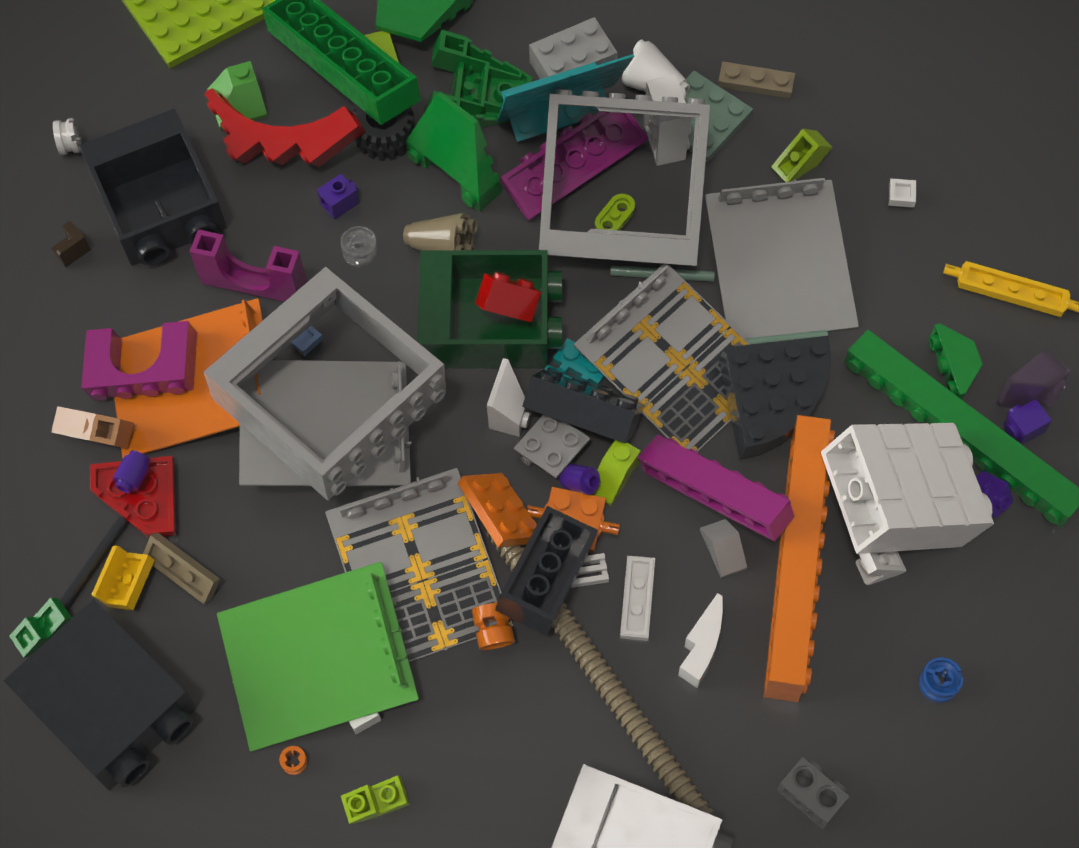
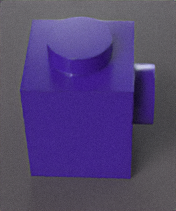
[317,174,359,220]
[1003,399,1052,445]

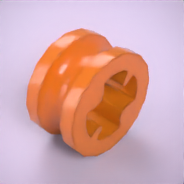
[279,746,308,775]

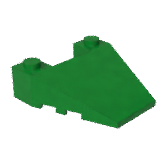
[376,0,474,42]
[424,30,532,127]
[406,92,501,212]

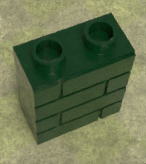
[417,250,562,369]

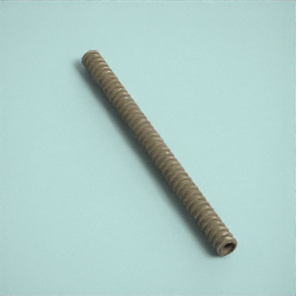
[486,531,714,815]

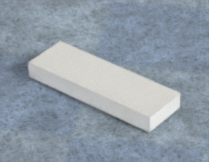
[620,555,655,641]

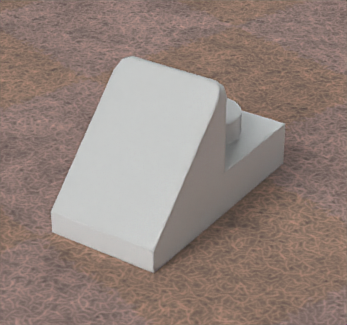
[856,551,906,585]

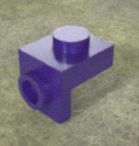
[976,471,1013,518]

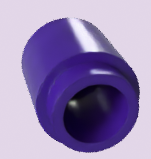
[112,450,150,493]
[559,464,600,495]

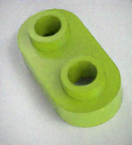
[595,194,635,231]

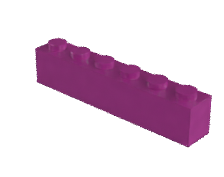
[638,434,795,542]

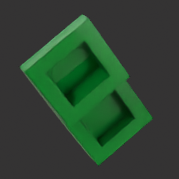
[9,598,72,658]

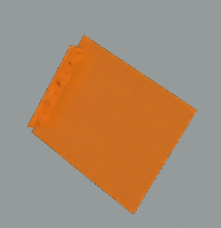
[114,298,263,458]

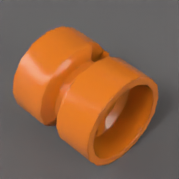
[472,602,515,650]

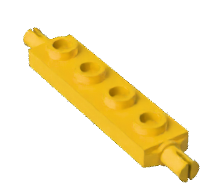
[943,261,1079,317]

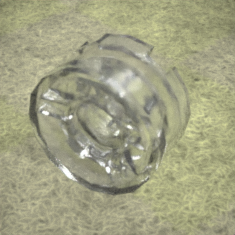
[340,226,378,267]

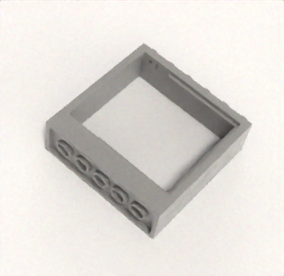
[539,89,710,266]
[204,267,446,501]

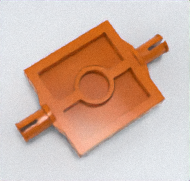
[527,487,620,553]

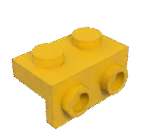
[92,546,155,610]

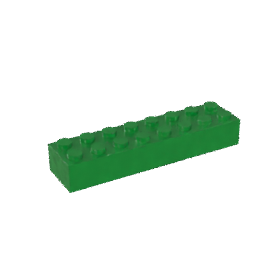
[262,0,421,125]

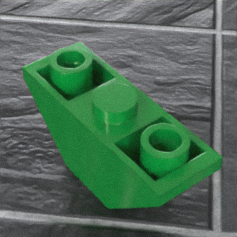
[929,324,983,400]

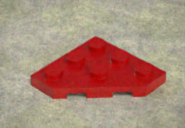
[90,456,176,538]

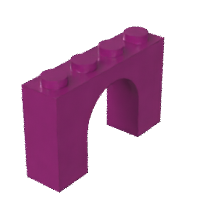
[190,230,307,302]
[81,321,197,401]

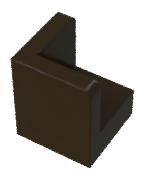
[51,221,91,267]

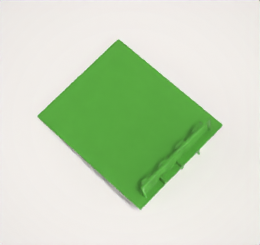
[217,562,419,751]

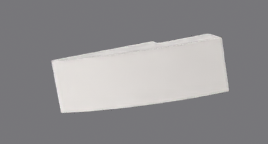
[678,593,723,688]

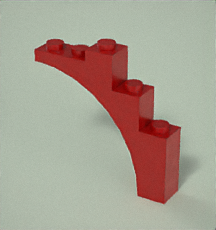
[204,88,366,167]

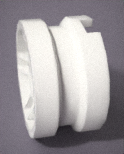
[53,118,81,156]

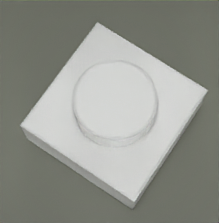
[888,178,916,207]

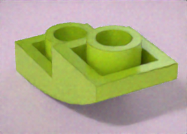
[341,775,410,824]

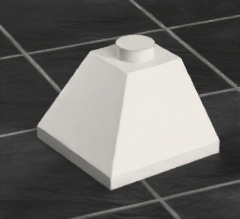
[487,358,531,437]

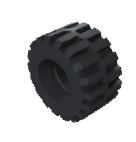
[353,105,415,160]

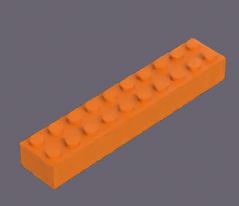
[763,415,835,702]

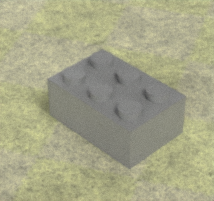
[529,17,617,79]

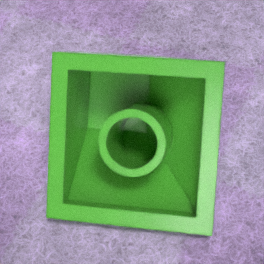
[207,61,268,130]

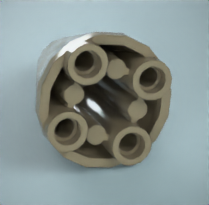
[403,213,478,250]

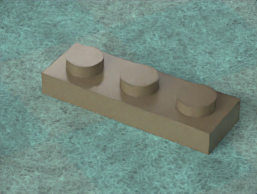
[718,61,795,99]
[143,532,220,604]

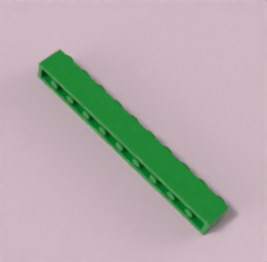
[844,329,1079,528]

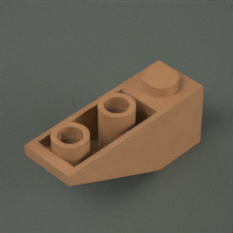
[51,406,133,449]

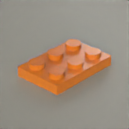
[457,473,537,547]

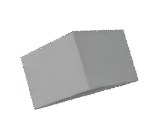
[700,519,747,579]

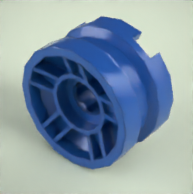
[918,657,964,703]

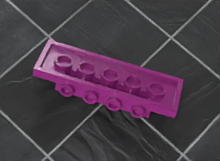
[500,111,649,221]

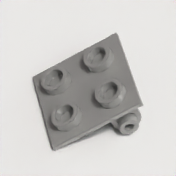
[514,414,590,478]

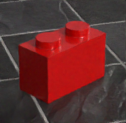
[475,272,541,322]

